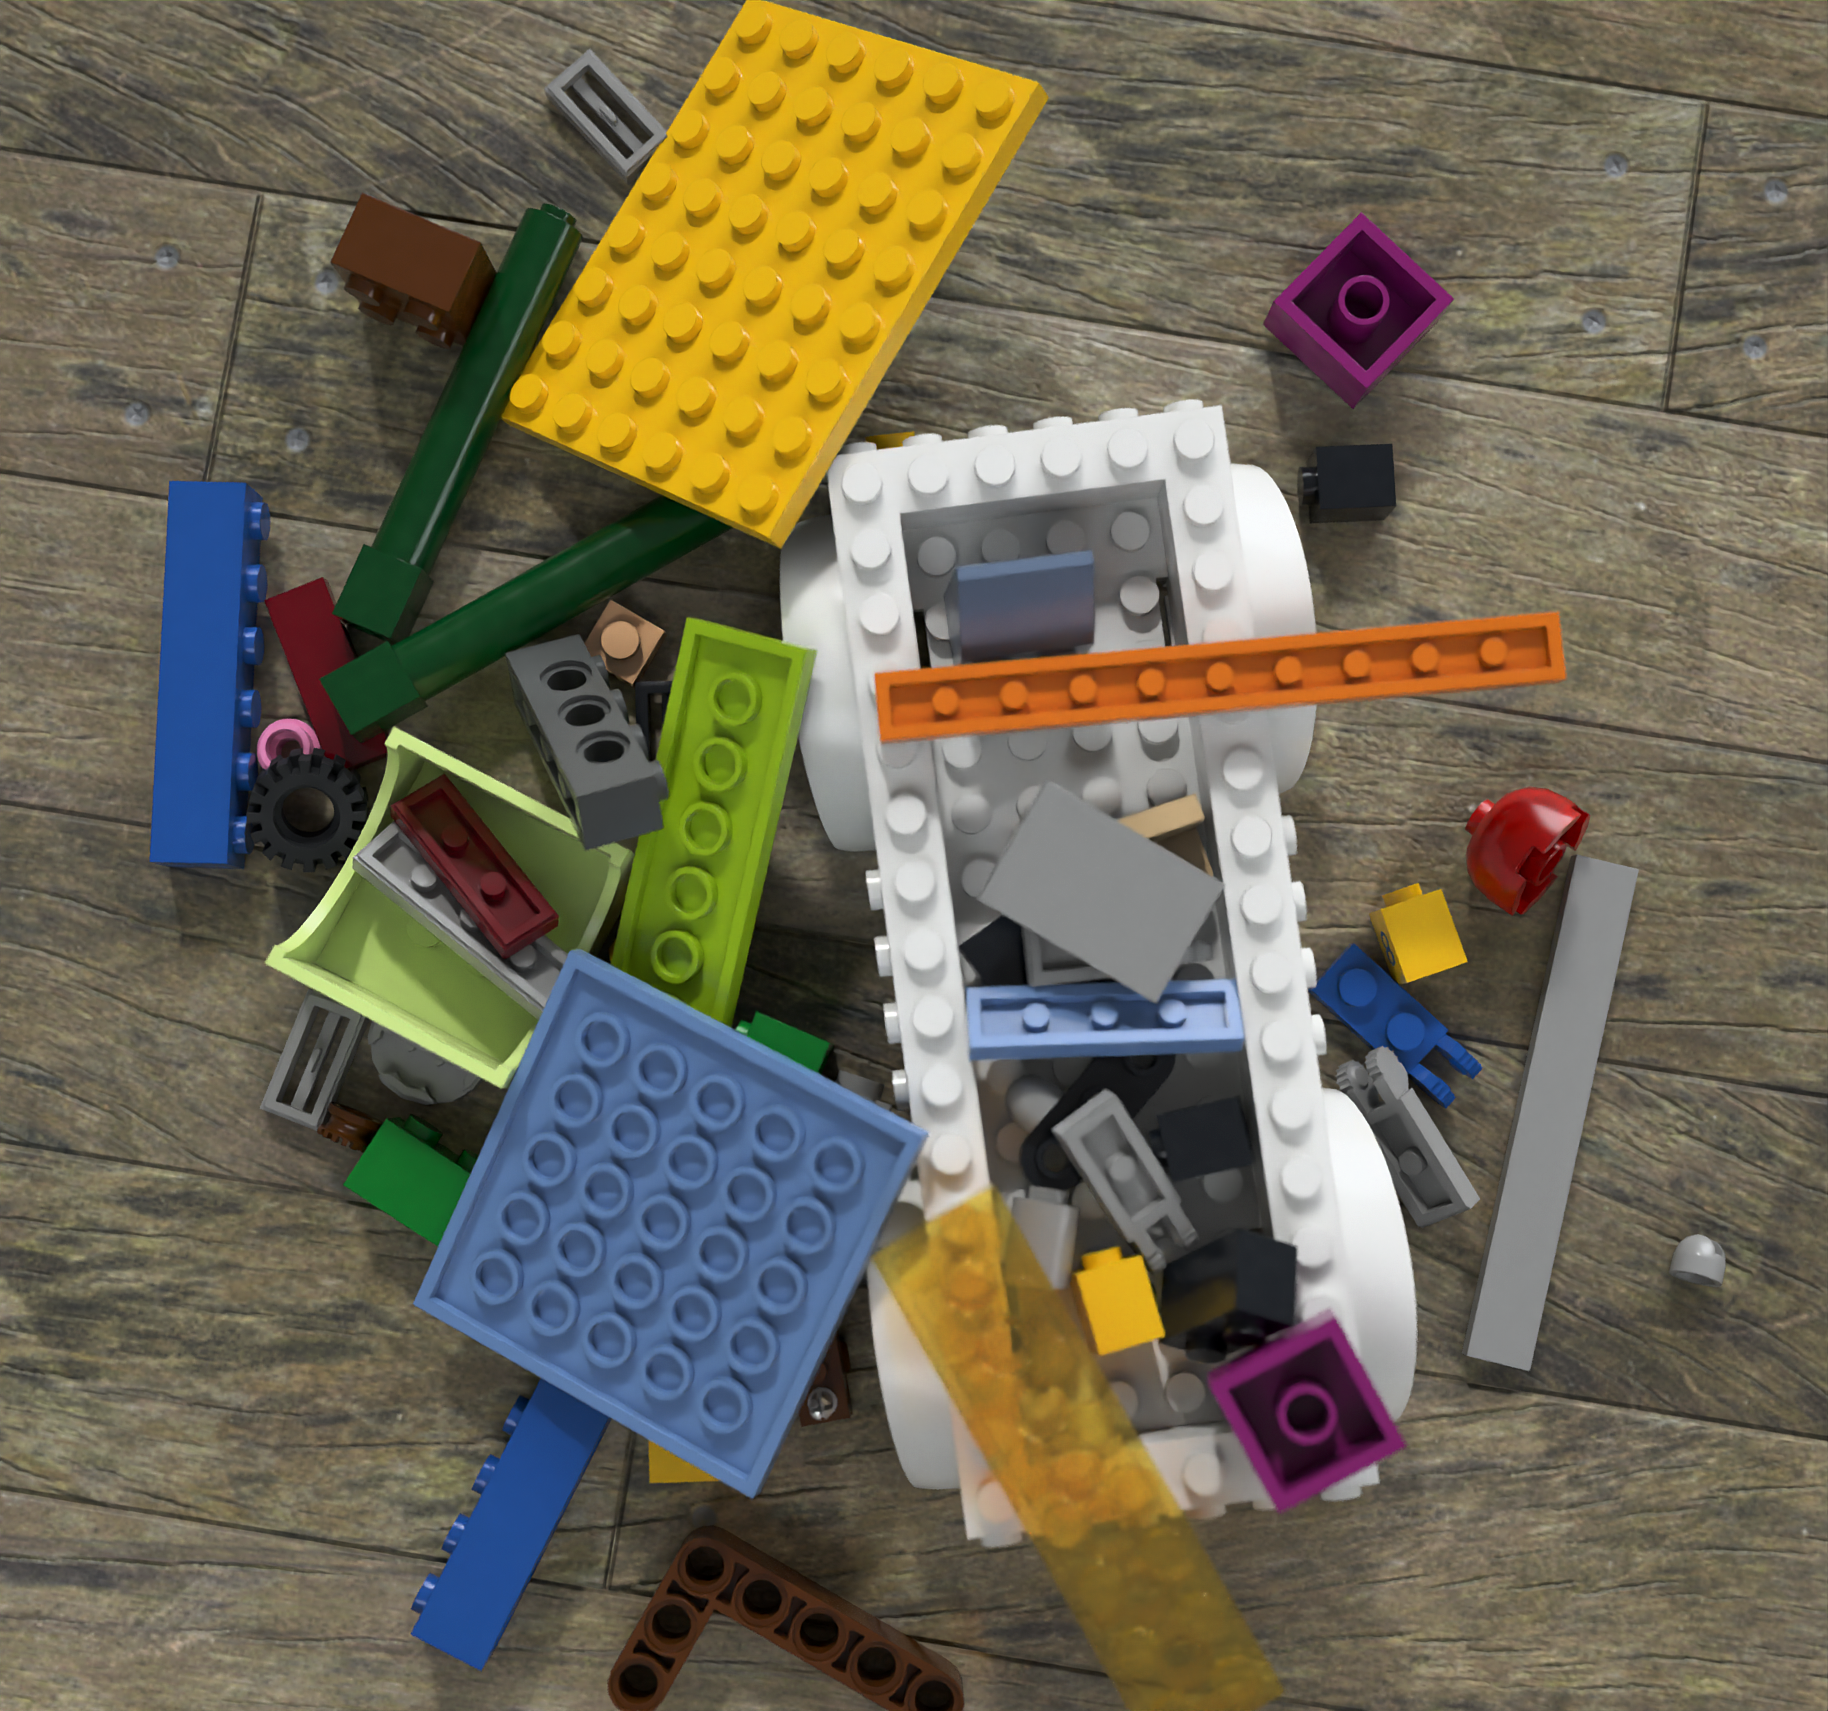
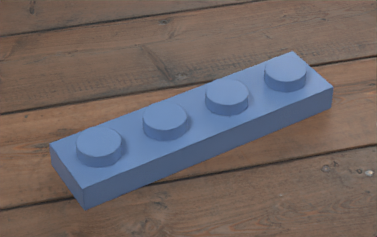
[965,979,1245,1061]

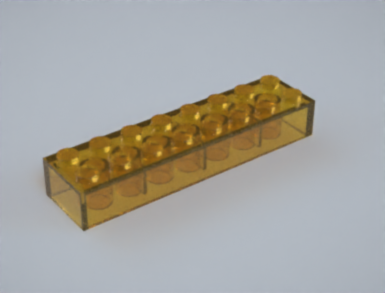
[871,1181,1286,1711]

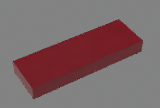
[264,577,389,771]
[390,773,559,960]

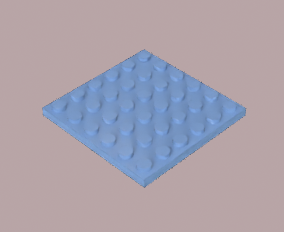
[413,949,930,1499]

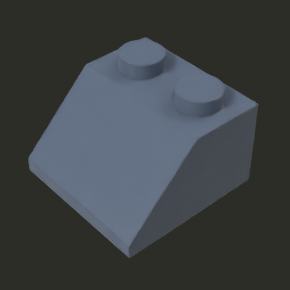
[943,550,1094,666]

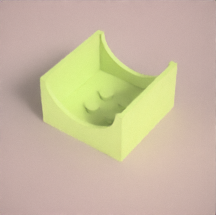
[265,727,635,1089]

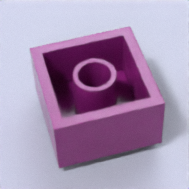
[1263,212,1454,409]
[1207,1307,1407,1514]

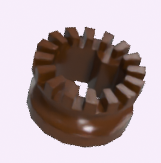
[317,1102,383,1153]

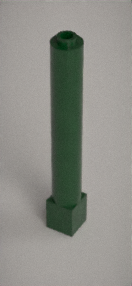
[332,203,583,645]
[319,495,734,744]

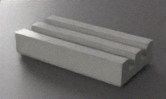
[544,49,667,185]
[260,989,369,1131]

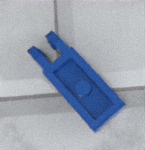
[1308,943,1483,1108]

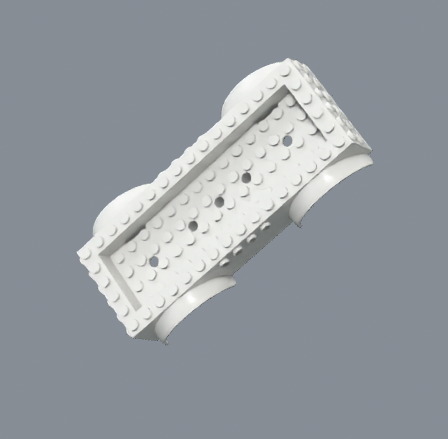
[780,400,1417,1547]

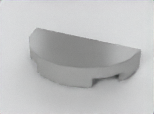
[368,1020,484,1105]

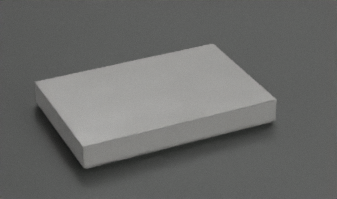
[976,780,1225,1004]

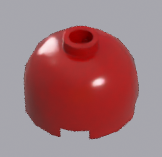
[1465,787,1590,916]

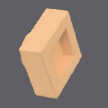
[584,599,667,688]

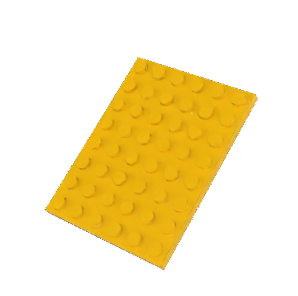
[501,0,1049,549]

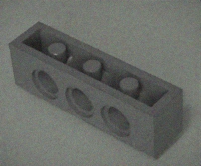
[505,634,669,851]

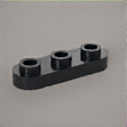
[1019,1054,1176,1191]

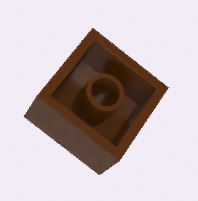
[330,193,497,349]

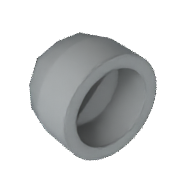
[1005,1074,1064,1134]
[1669,1234,1726,1287]

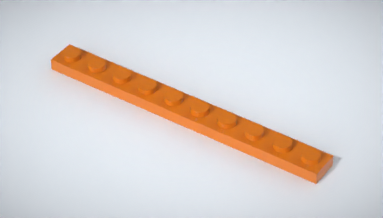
[874,611,1567,745]

